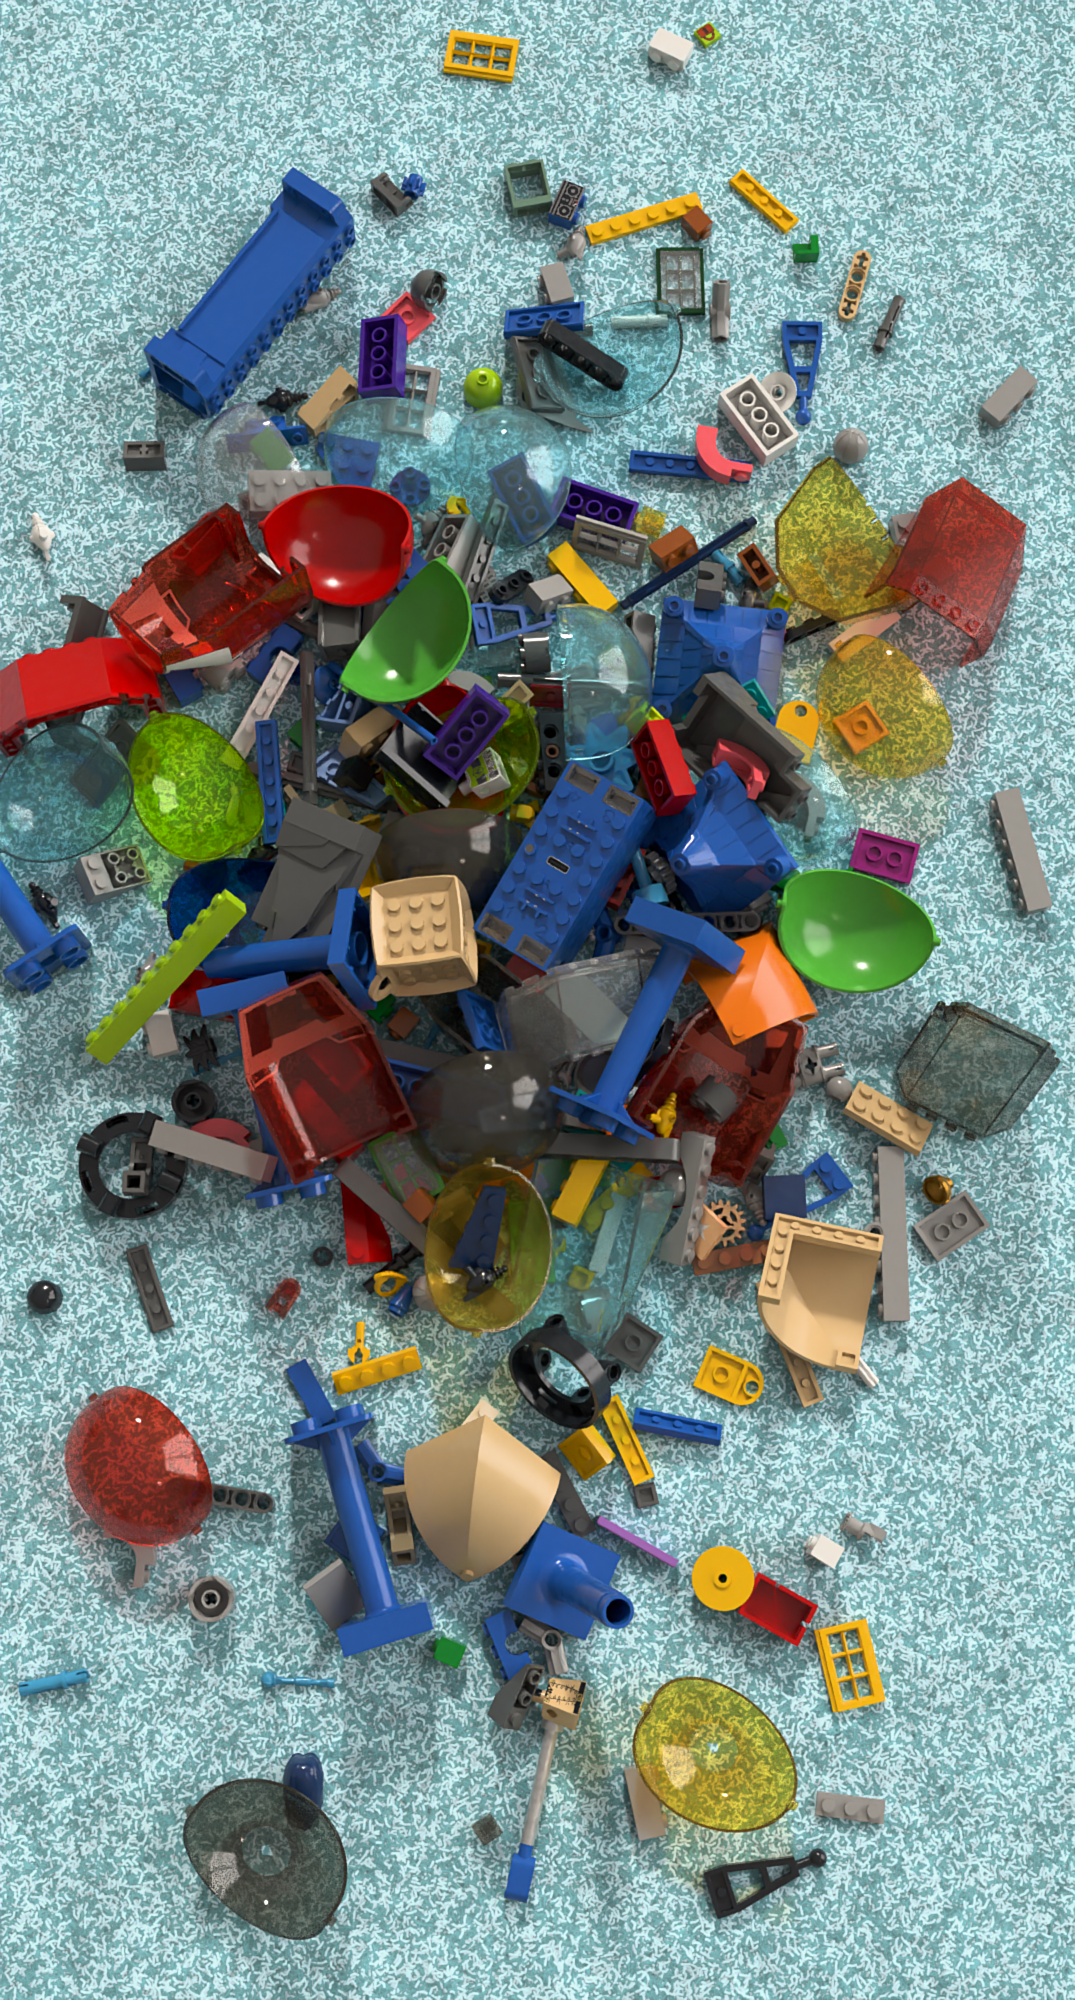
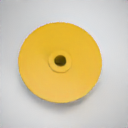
[692,1546,754,1611]

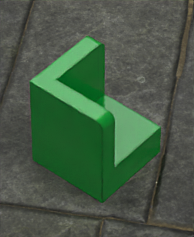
[792,235,819,263]

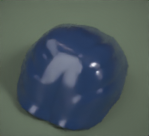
[283,1752,324,1831]

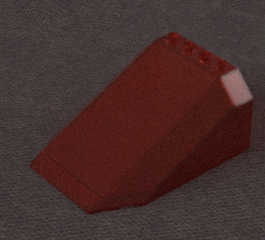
[864,477,1026,667]

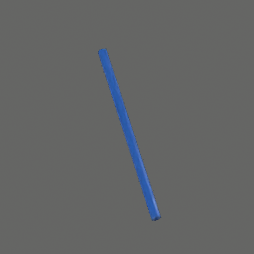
[328,661,438,745]

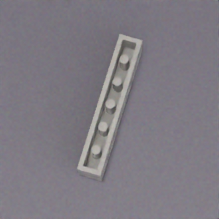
[989,787,1053,916]
[148,1120,278,1185]

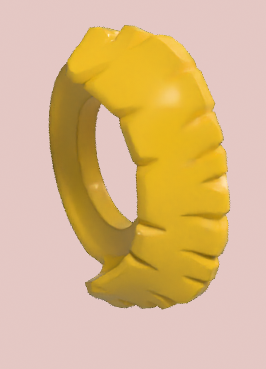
[446,496,470,514]
[374,1271,407,1297]

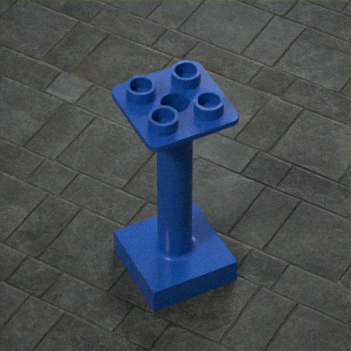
[0,859,92,994]
[548,896,745,1146]
[196,971,334,1210]
[284,1403,436,1657]

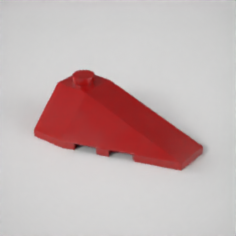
[341,1182,392,1267]

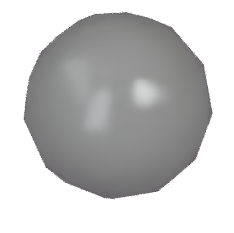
[826,1076,853,1103]

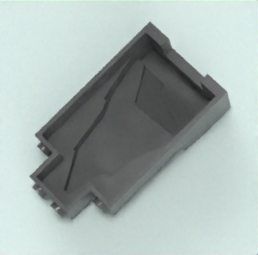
[671,671,812,824]
[251,797,382,942]

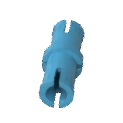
[710,549,747,587]

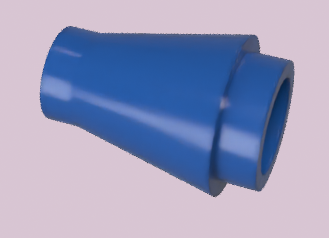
[388,1284,413,1318]

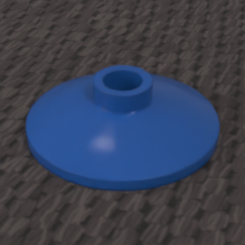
[314,665,340,706]

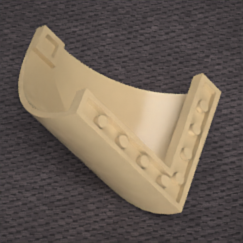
[757,1213,884,1375]
[404,1415,561,1582]

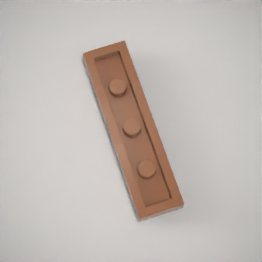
[692,1239,770,1276]

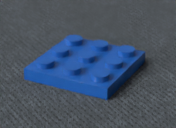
[456,989,513,1061]

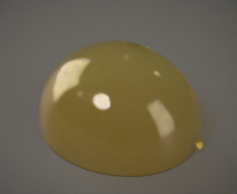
[815,634,953,779]
[424,1158,553,1338]
[632,1677,799,1833]

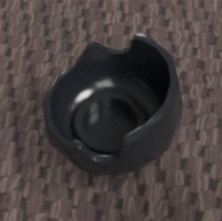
[26,1280,63,1314]

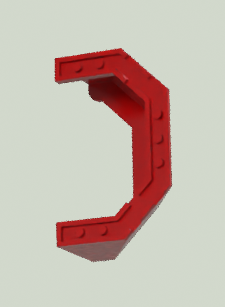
[0,637,168,758]

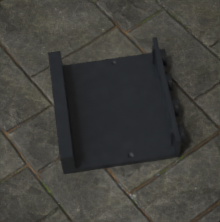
[372,701,479,816]

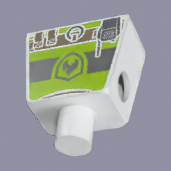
[459,747,511,799]

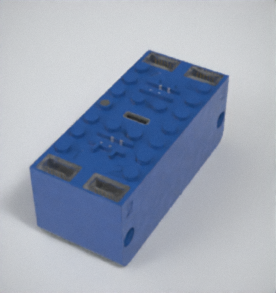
[473,759,657,978]

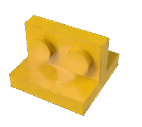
[558,1425,616,1481]

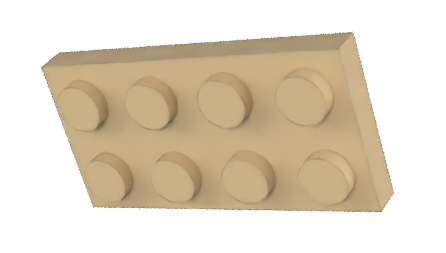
[842,1081,934,1157]

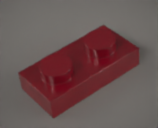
[529,684,572,709]

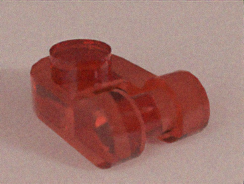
[265,1278,301,1319]

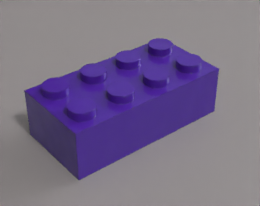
[358,314,407,404]
[550,476,639,544]
[423,683,510,781]

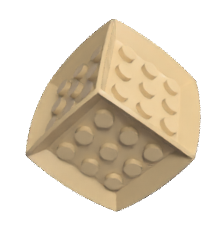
[368,875,478,1001]

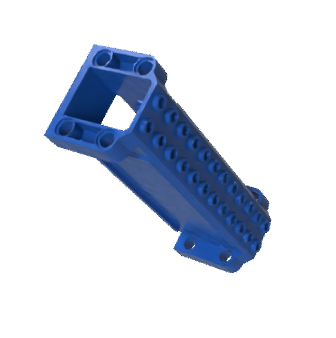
[144,167,356,420]

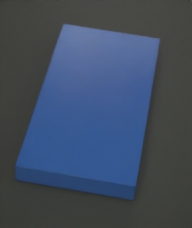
[503,301,585,339]

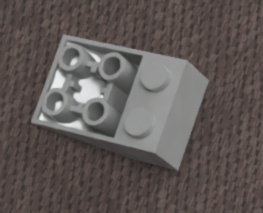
[73,844,152,905]

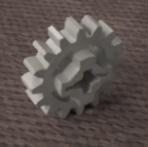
[644,851,677,895]

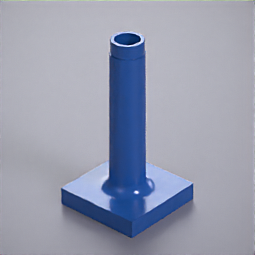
[203,887,377,1010]
[502,1520,634,1641]

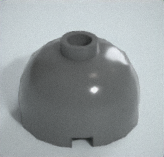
[410,269,448,312]

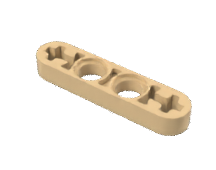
[838,250,871,322]

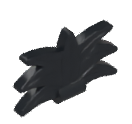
[183,1024,221,1073]

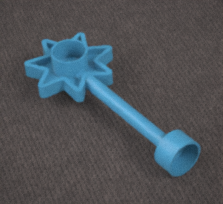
[566,722,669,906]

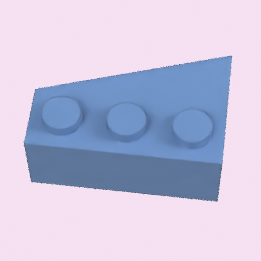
[315,685,372,734]

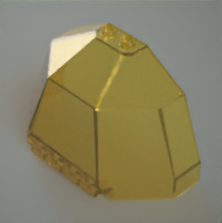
[775,456,923,625]

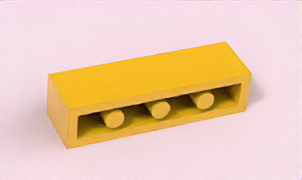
[546,541,618,622]
[550,1159,610,1229]

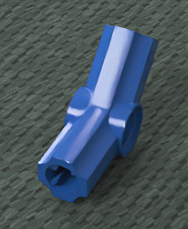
[591,906,622,967]
[354,1438,405,1486]

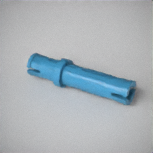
[19,1668,89,1697]

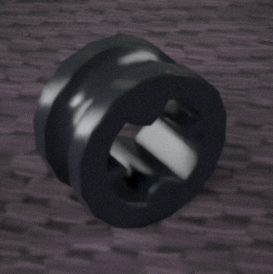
[313,1246,333,1267]

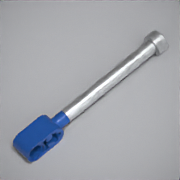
[504,1718,564,1903]

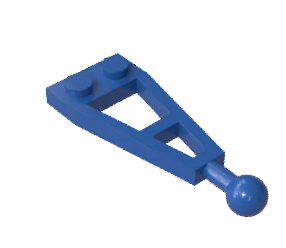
[781,321,822,425]
[471,602,577,647]
[747,1152,853,1242]

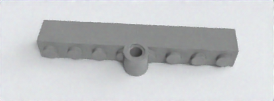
[862,1146,910,1322]

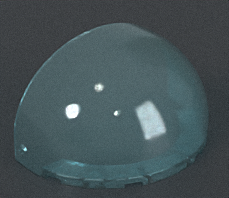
[556,603,653,760]

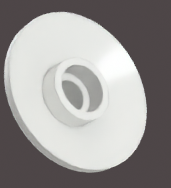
[761,372,797,412]

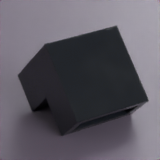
[332,755,376,794]

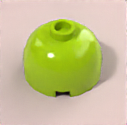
[463,367,503,409]

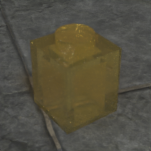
[634,506,667,539]

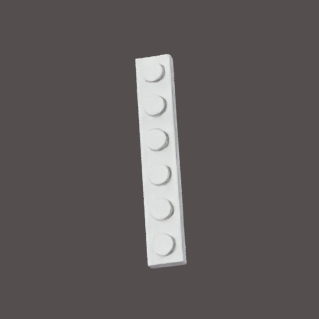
[221,651,299,770]

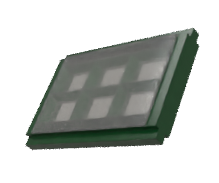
[656,247,705,316]

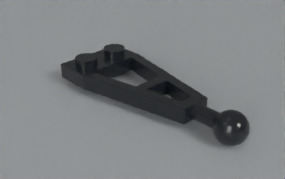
[631,1018,675,1090]
[702,1848,827,1919]

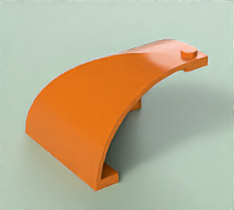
[682,921,819,1047]

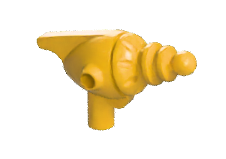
[646,1092,677,1138]

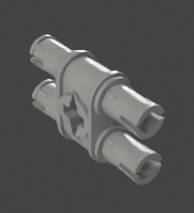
[774,1042,845,1092]

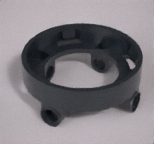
[76,1110,188,1220]
[508,1314,622,1429]

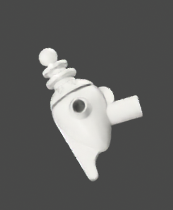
[29,513,55,561]

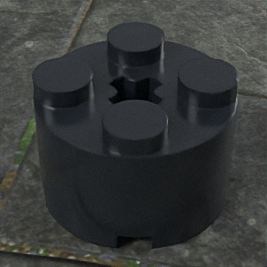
[171,1079,218,1126]

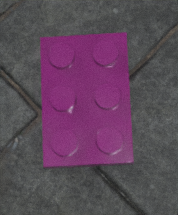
[848,828,920,886]

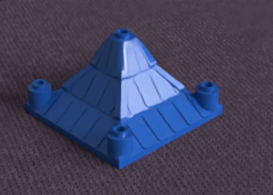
[651,596,788,727]
[640,761,799,926]

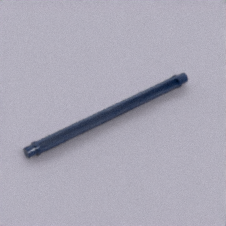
[620,516,757,610]

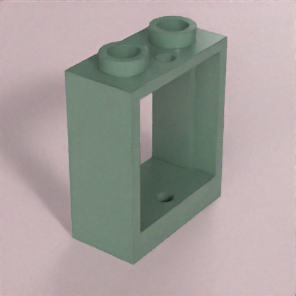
[504,159,552,218]

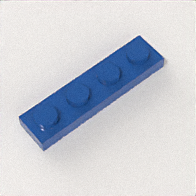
[632,1407,722,1446]

